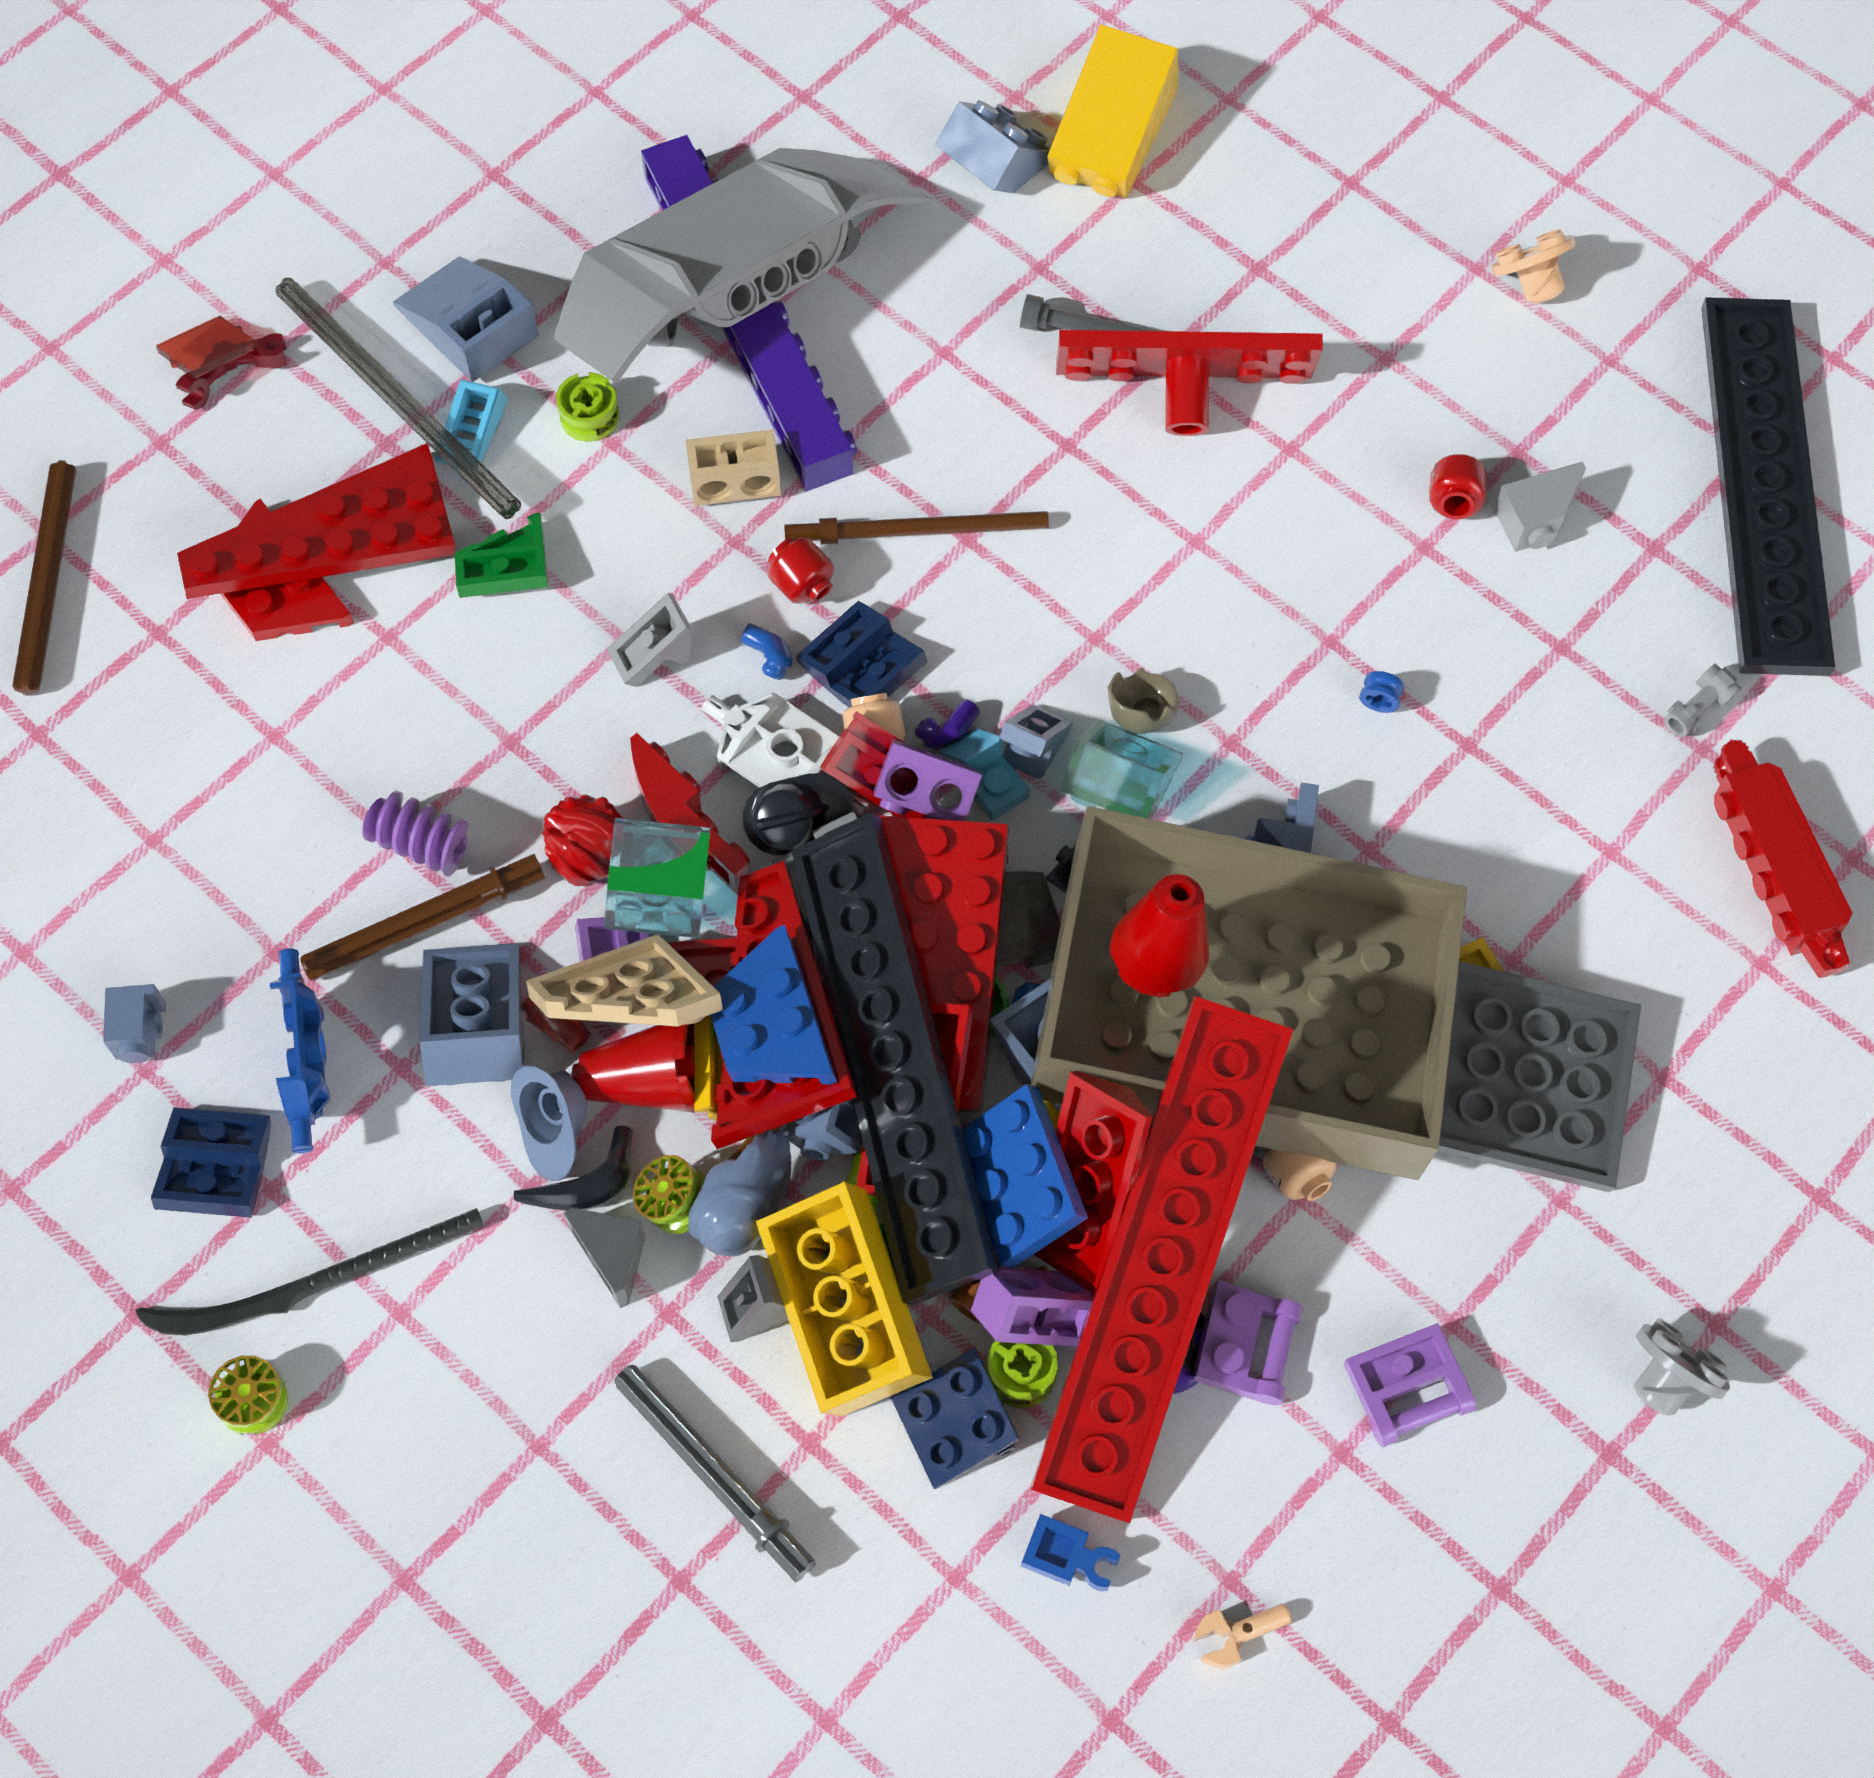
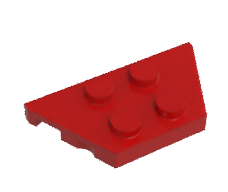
[220,498,354,641]

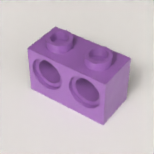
[874,739,982,821]
[971,1267,1094,1347]

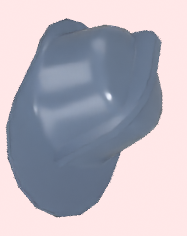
[511,1066,587,1181]

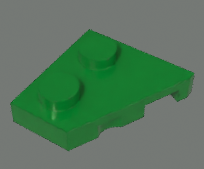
[454,513,548,598]

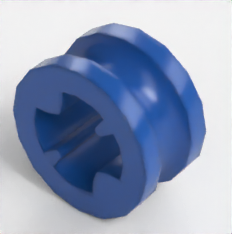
[1359,671,1405,713]

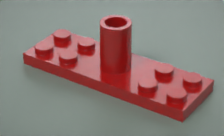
[1056,330,1323,436]

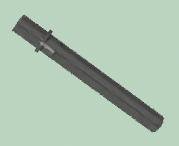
[614,1364,816,1583]

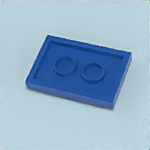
[962,1084,1088,1268]

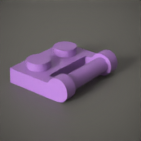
[1191,1280,1303,1405]
[1343,1323,1476,1447]

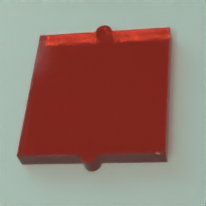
[156,315,258,379]

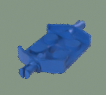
[270,948,331,1154]

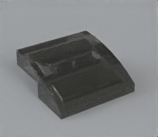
[996,871,1061,969]

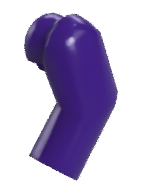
[914,700,980,749]

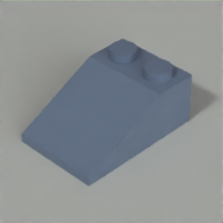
[419,943,524,1086]

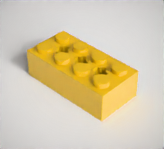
[756,1182,933,1416]

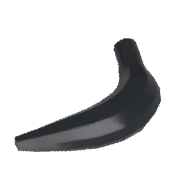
[513,1125,633,1211]

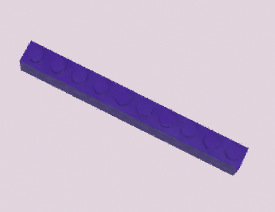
[641,135,857,492]

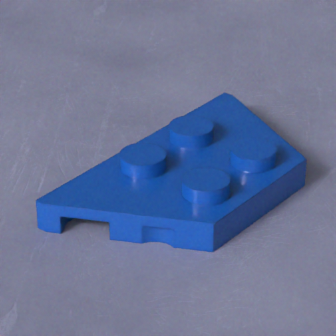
[711,925,837,1085]

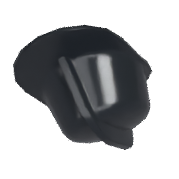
[743,773,853,855]

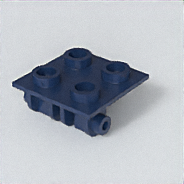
[891,1347,1020,1489]

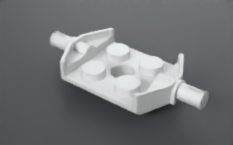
[702,693,871,818]

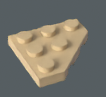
[526,934,723,1026]

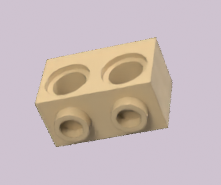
[686,429,781,506]

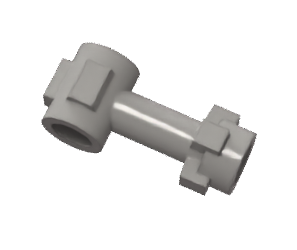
[1665,663,1742,737]

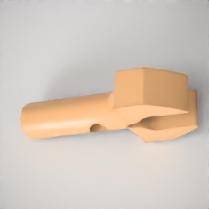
[1193,1604,1292,1669]

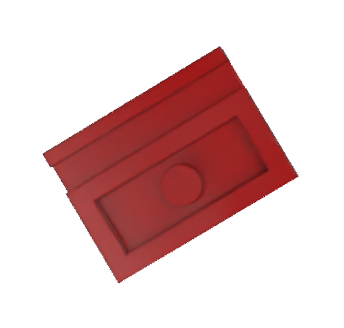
[820,711,917,817]

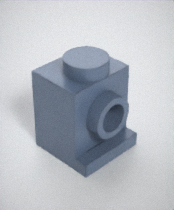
[103,984,166,1063]

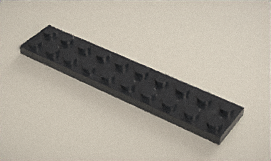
[1701,297,1835,676]
[792,812,999,1305]

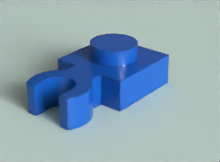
[1021,1514,1120,1591]

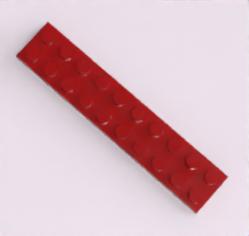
[1030,996,1294,1524]

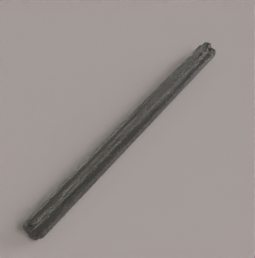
[275,277,521,520]

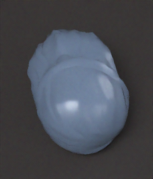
[688,1129,792,1257]

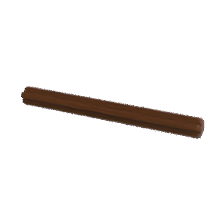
[12,460,76,696]

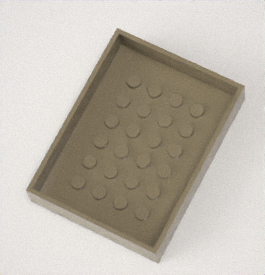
[1030,806,1467,1180]

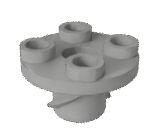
[1634,1318,1730,1416]

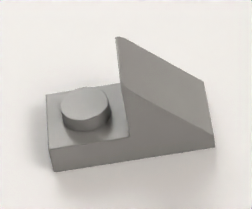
[607,593,692,687]

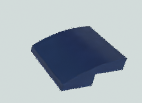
[796,600,928,707]
[151,1107,271,1218]

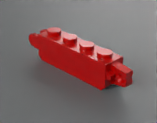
[1713,739,1853,978]

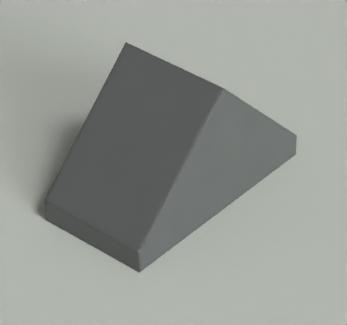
[564,1208,646,1308]
[717,1255,789,1343]

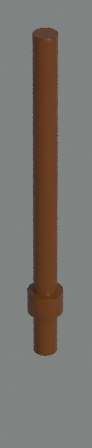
[784,511,1049,545]

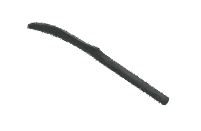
[135,1208,484,1336]

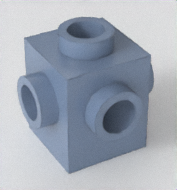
[784,1099,862,1161]

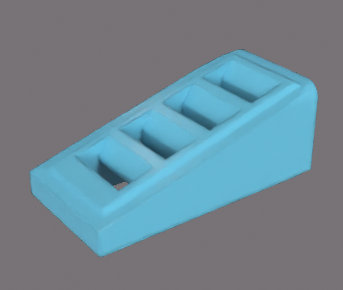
[435,379,508,472]

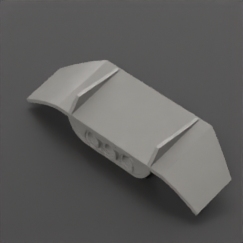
[554,148,933,384]

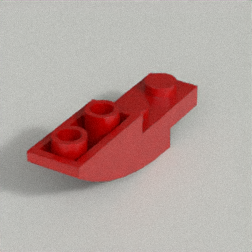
[630,733,750,895]

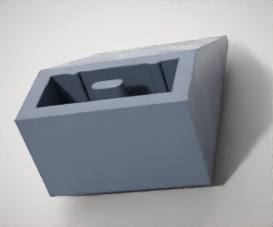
[393,256,539,382]

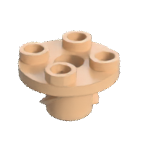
[1491,229,1576,303]

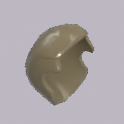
[1107,668,1179,734]

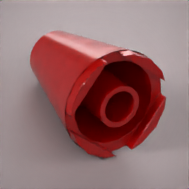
[1109,874,1210,998]
[572,1024,695,1113]

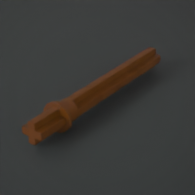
[300,854,546,981]

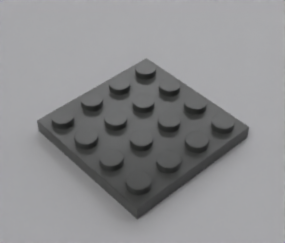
[1438,961,1641,1193]

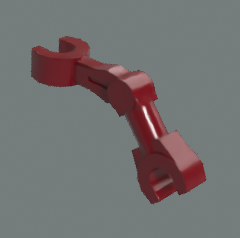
[175,333,287,410]

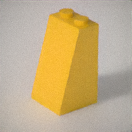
[1047,24,1179,198]

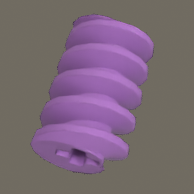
[362,790,468,877]

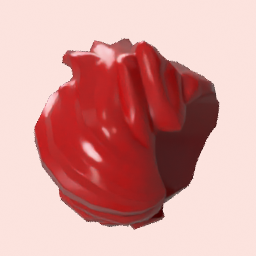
[542,794,636,886]

